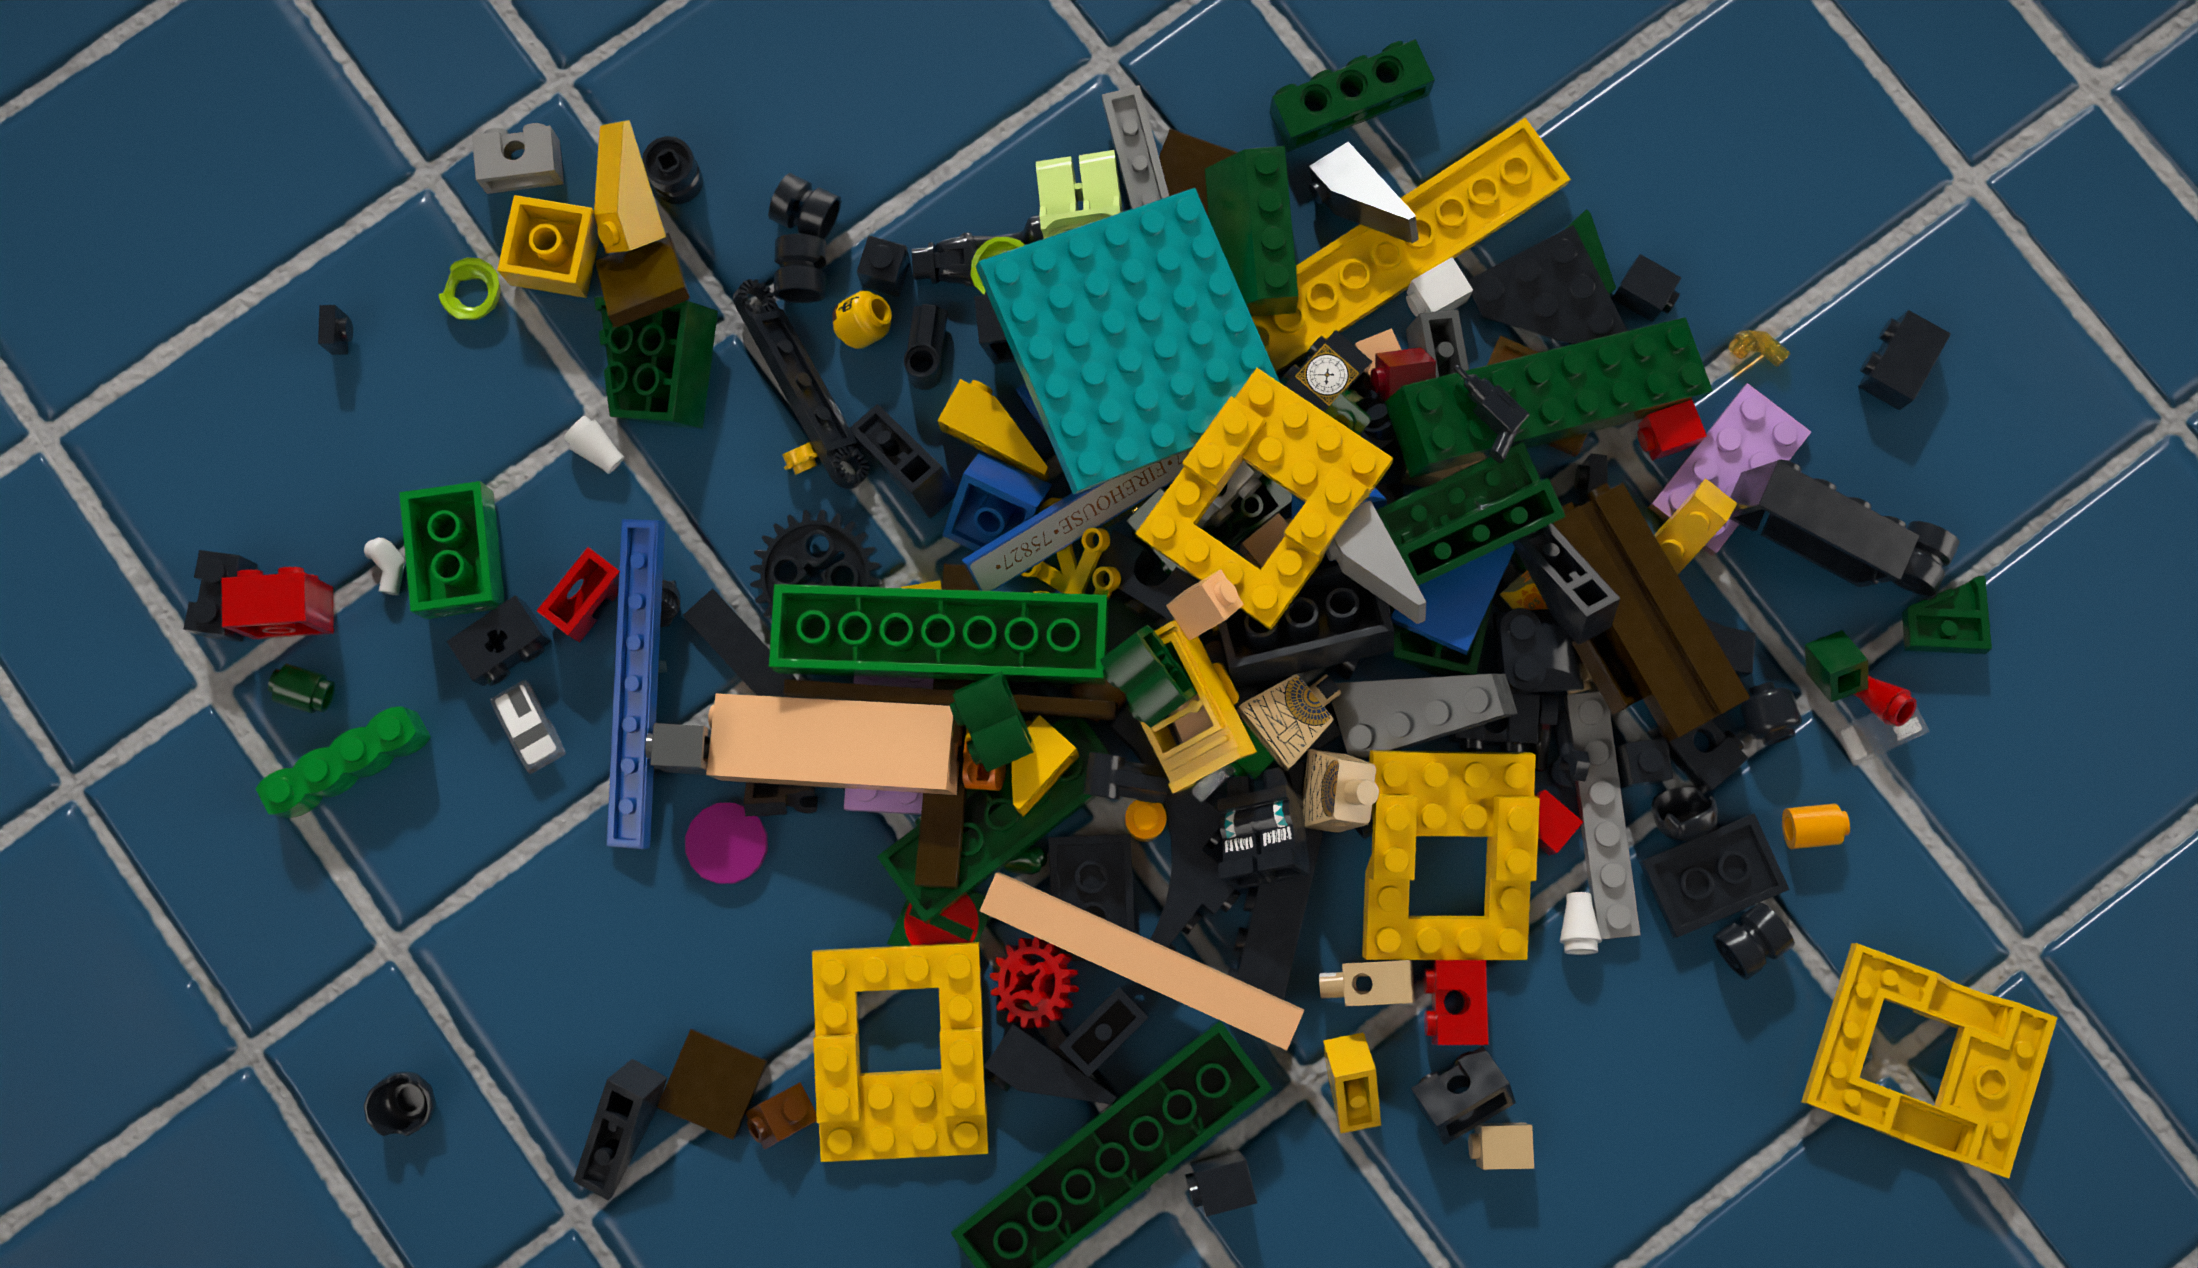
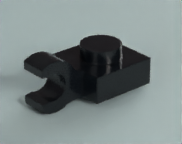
[743,782,818,817]

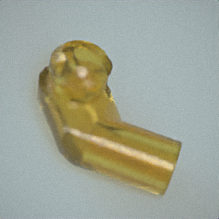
[1729,330,1791,367]

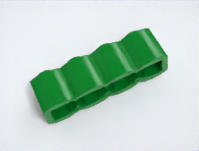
[256,706,431,818]

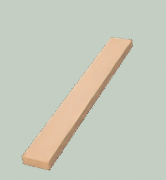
[980,872,1304,1050]

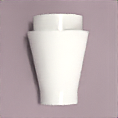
[563,416,625,474]
[1560,892,1602,955]

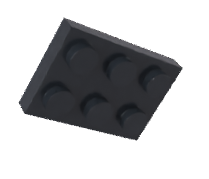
[1639,813,1790,938]
[1048,834,1135,961]

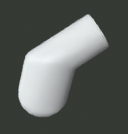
[364,538,405,595]

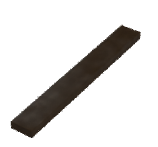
[915,564,978,889]
[783,679,1118,720]

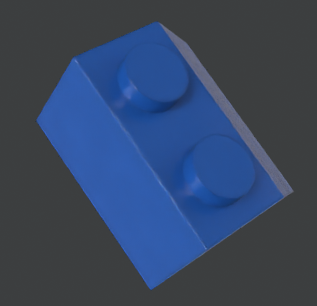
[942,451,1052,551]

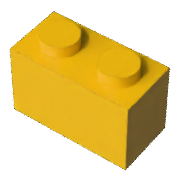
[1654,478,1738,575]

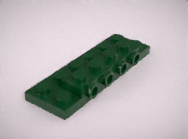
[876,717,1111,924]

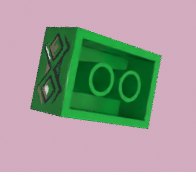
[399,481,505,619]

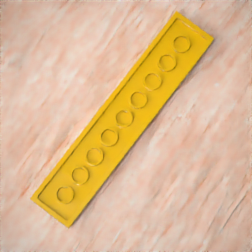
[1252,117,1571,374]

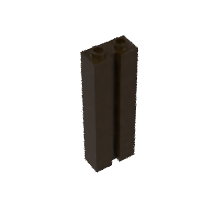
[1552,482,1750,742]

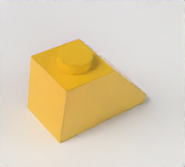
[1012,715,1079,817]
[1323,1032,1381,1134]

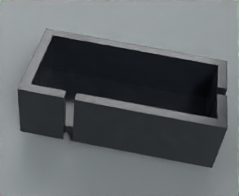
[1729,459,1920,587]

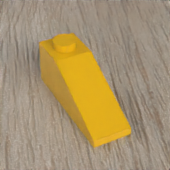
[594,120,666,253]
[938,379,1049,482]

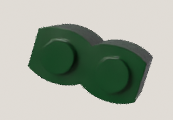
[1100,625,1197,728]
[950,671,1036,772]

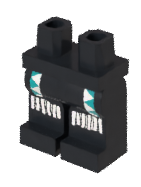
[1217,767,1310,890]

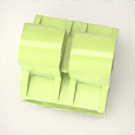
[1036,150,1123,239]

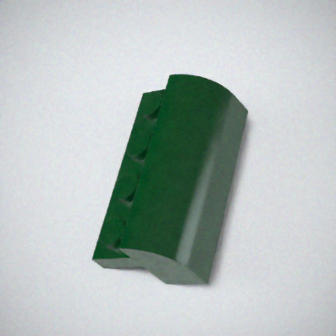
[1376,442,1566,586]

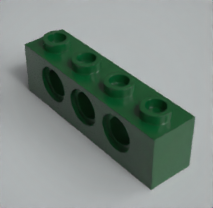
[1269,39,1435,152]

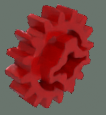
[990,937,1079,1028]

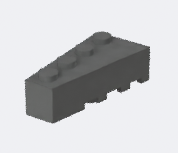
[1332,674,1518,761]

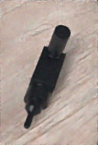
[1454,365,1529,463]

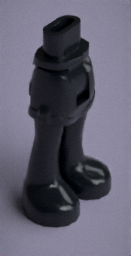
[912,215,1044,287]

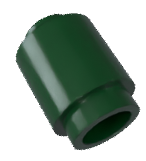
[268,663,335,713]

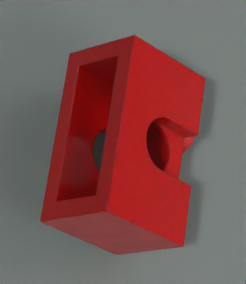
[537,547,620,643]
[1423,960,1488,1045]

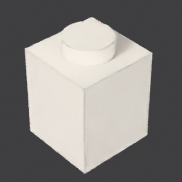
[1406,257,1473,317]

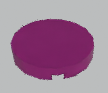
[685,803,768,884]

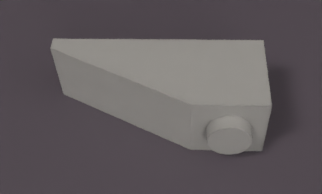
[1325,500,1426,624]

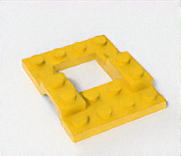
[1135,368,1393,630]
[1362,750,1540,960]
[812,942,989,1162]
[1801,943,2058,1179]

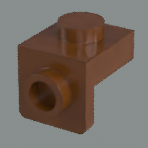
[746,1082,817,1149]

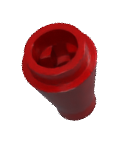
[1853,675,1917,727]

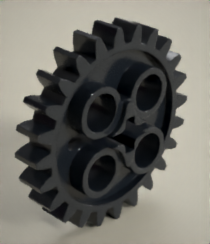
[750,510,882,618]

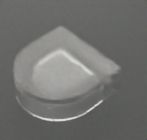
[1191,764,1236,803]

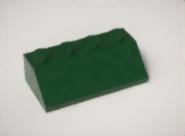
[1205,146,1298,317]

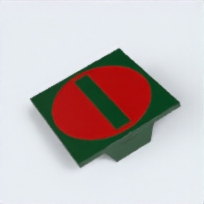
[887,890,989,946]

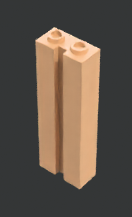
[703,693,963,795]

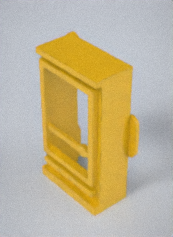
[1140,620,1257,794]

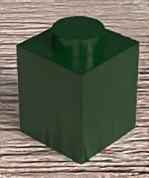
[1805,630,1868,703]

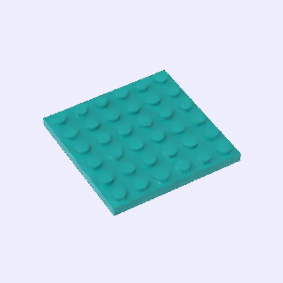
[975,188,1280,495]

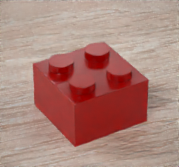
[222,567,334,639]

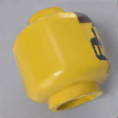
[832,291,892,349]

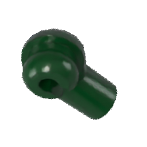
[1004,846,1047,875]

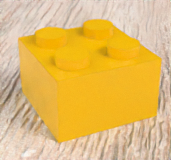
[497,195,600,298]

